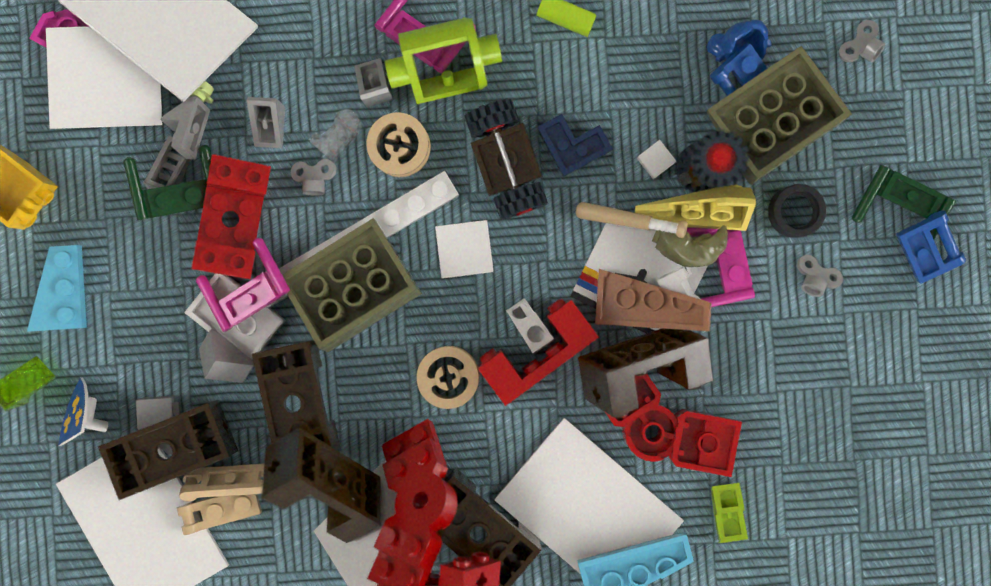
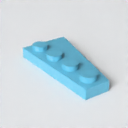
[577,532,694,586]

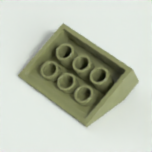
[706,46,852,185]
[283,218,422,352]

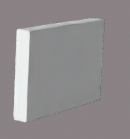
[184,273,286,360]

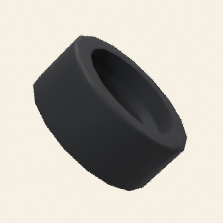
[768,184,826,238]

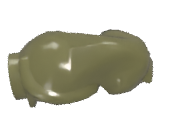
[652,225,728,267]

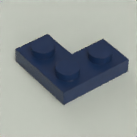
[537,114,613,177]

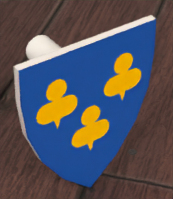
[58,377,108,446]

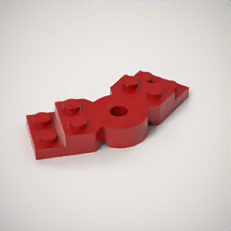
[605,374,742,477]
[367,419,457,586]

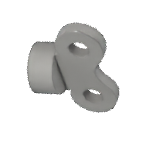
[839,20,885,63]
[291,159,337,196]
[797,255,843,297]

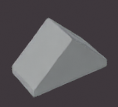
[354,58,393,107]
[247,97,285,148]
[199,328,254,383]

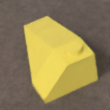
[635,185,756,231]

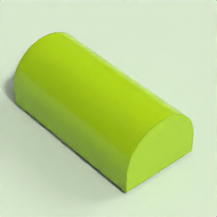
[536,0,597,38]

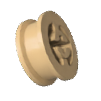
[367,112,431,177]
[417,346,480,409]

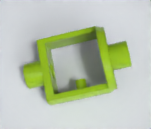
[385,17,502,104]

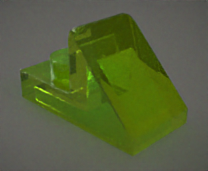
[0,356,55,412]

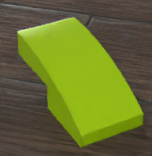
[711,483,748,543]

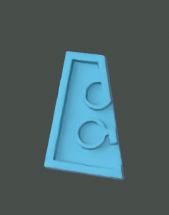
[27,245,87,332]

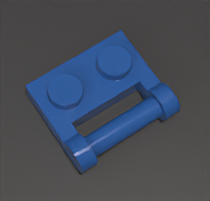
[710,43,768,96]
[896,211,966,284]

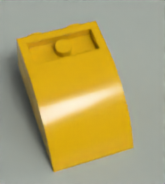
[0,145,58,230]

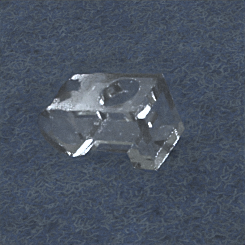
[309,109,362,162]

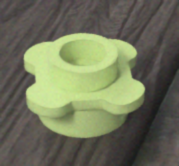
[189,81,214,104]

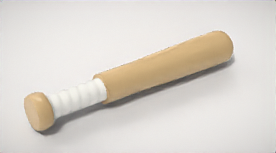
[576,202,688,238]

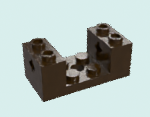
[578,329,713,417]
[252,340,340,450]
[98,400,238,500]
[261,428,381,543]
[437,468,542,586]

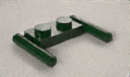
[123,145,212,221]
[852,165,956,240]

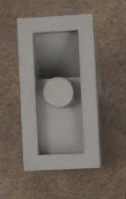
[161,96,210,160]

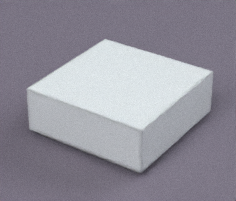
[637,140,677,179]

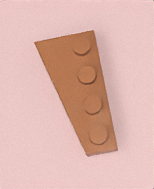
[595,269,712,332]

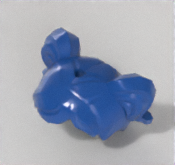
[706,20,772,62]

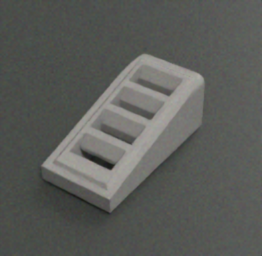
[143,136,190,189]

